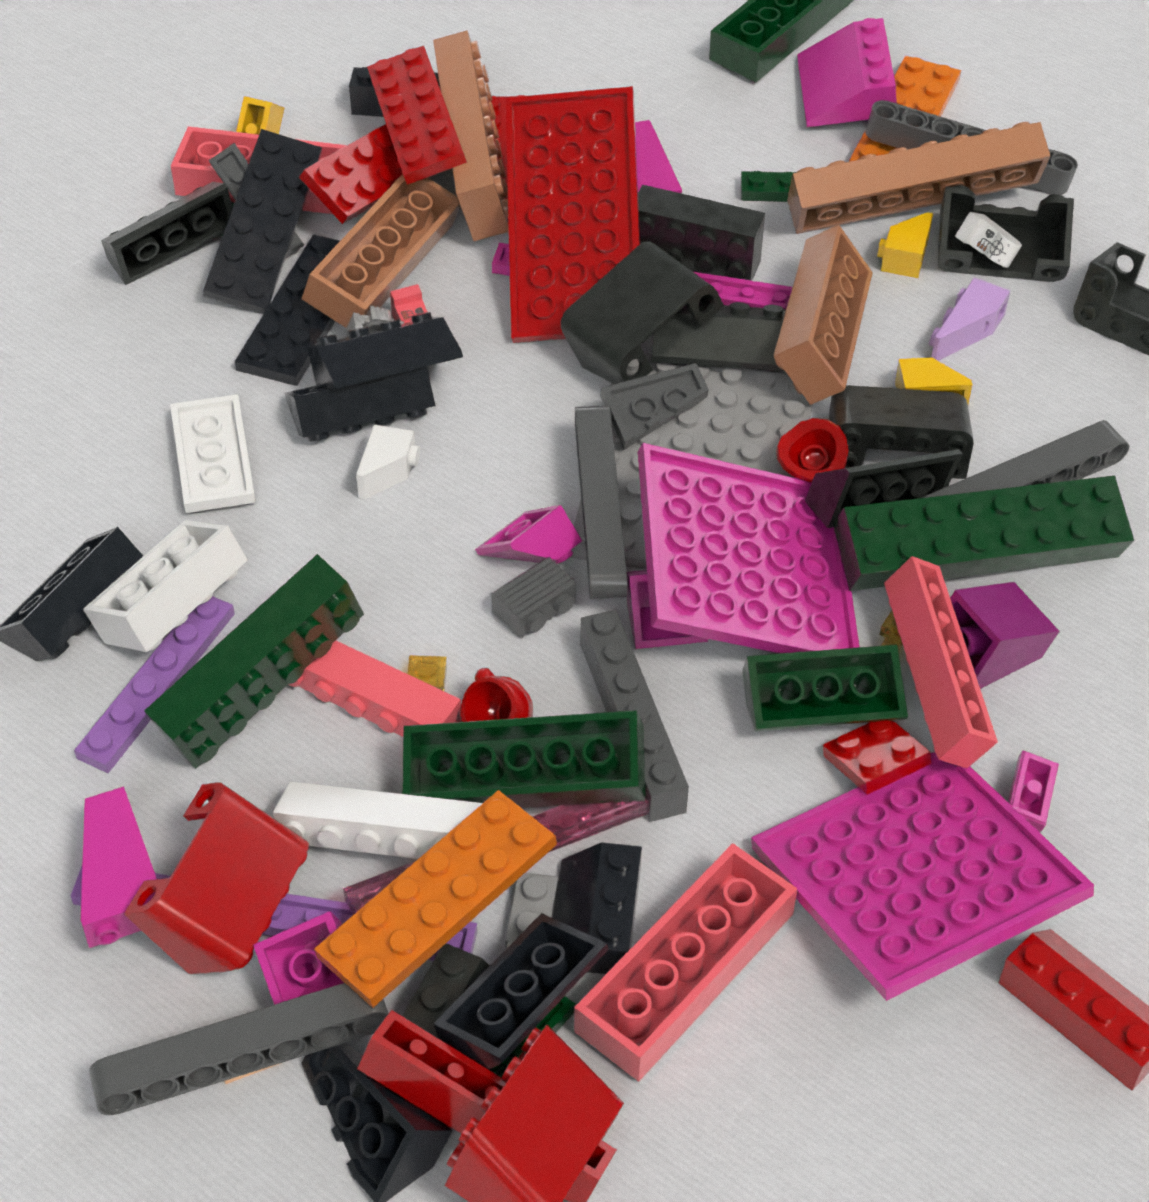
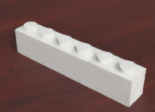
[273,781,483,859]

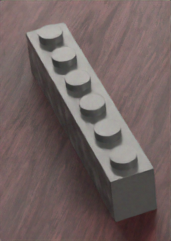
[580,609,689,822]

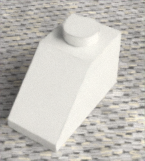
[356,425,420,499]

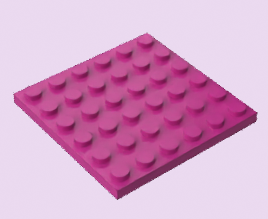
[637,443,860,654]
[751,751,1094,1001]

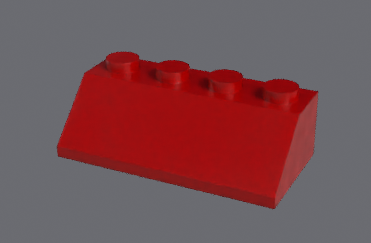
[998,929,1149,1091]

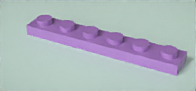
[74,596,235,773]

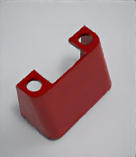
[124,782,309,974]
[444,1025,624,1202]

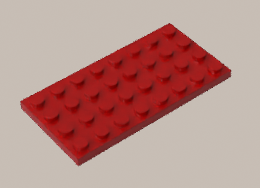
[505,86,640,343]

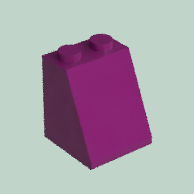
[950,582,1060,689]

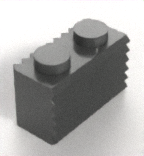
[491,557,576,638]

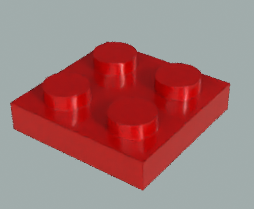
[823,720,932,795]

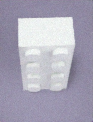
[83,520,248,652]

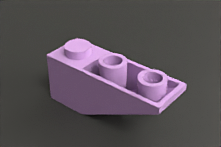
[929,278,1010,361]

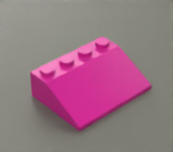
[797,18,897,127]

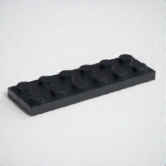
[203,129,322,314]
[235,234,340,386]

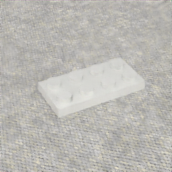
[170,394,256,513]

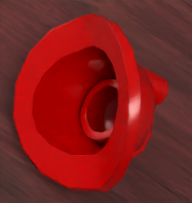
[776,418,849,482]

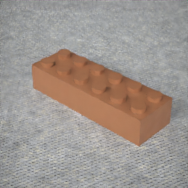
[302,174,461,328]
[774,224,873,405]

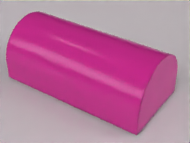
[1008,750,1059,832]

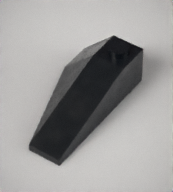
[301,1043,453,1202]

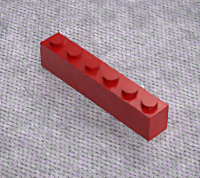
[357,1010,617,1202]

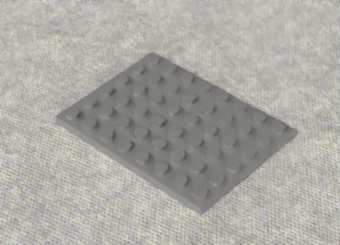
[569,354,813,569]

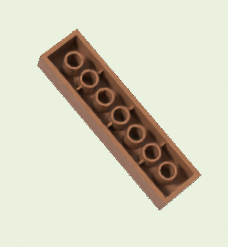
[433,30,509,241]
[787,122,1050,234]

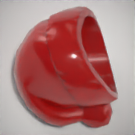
[460,668,533,722]

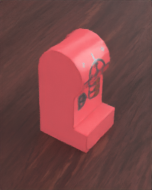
[390,284,428,323]

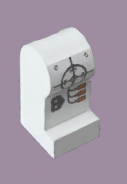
[955,212,1022,268]

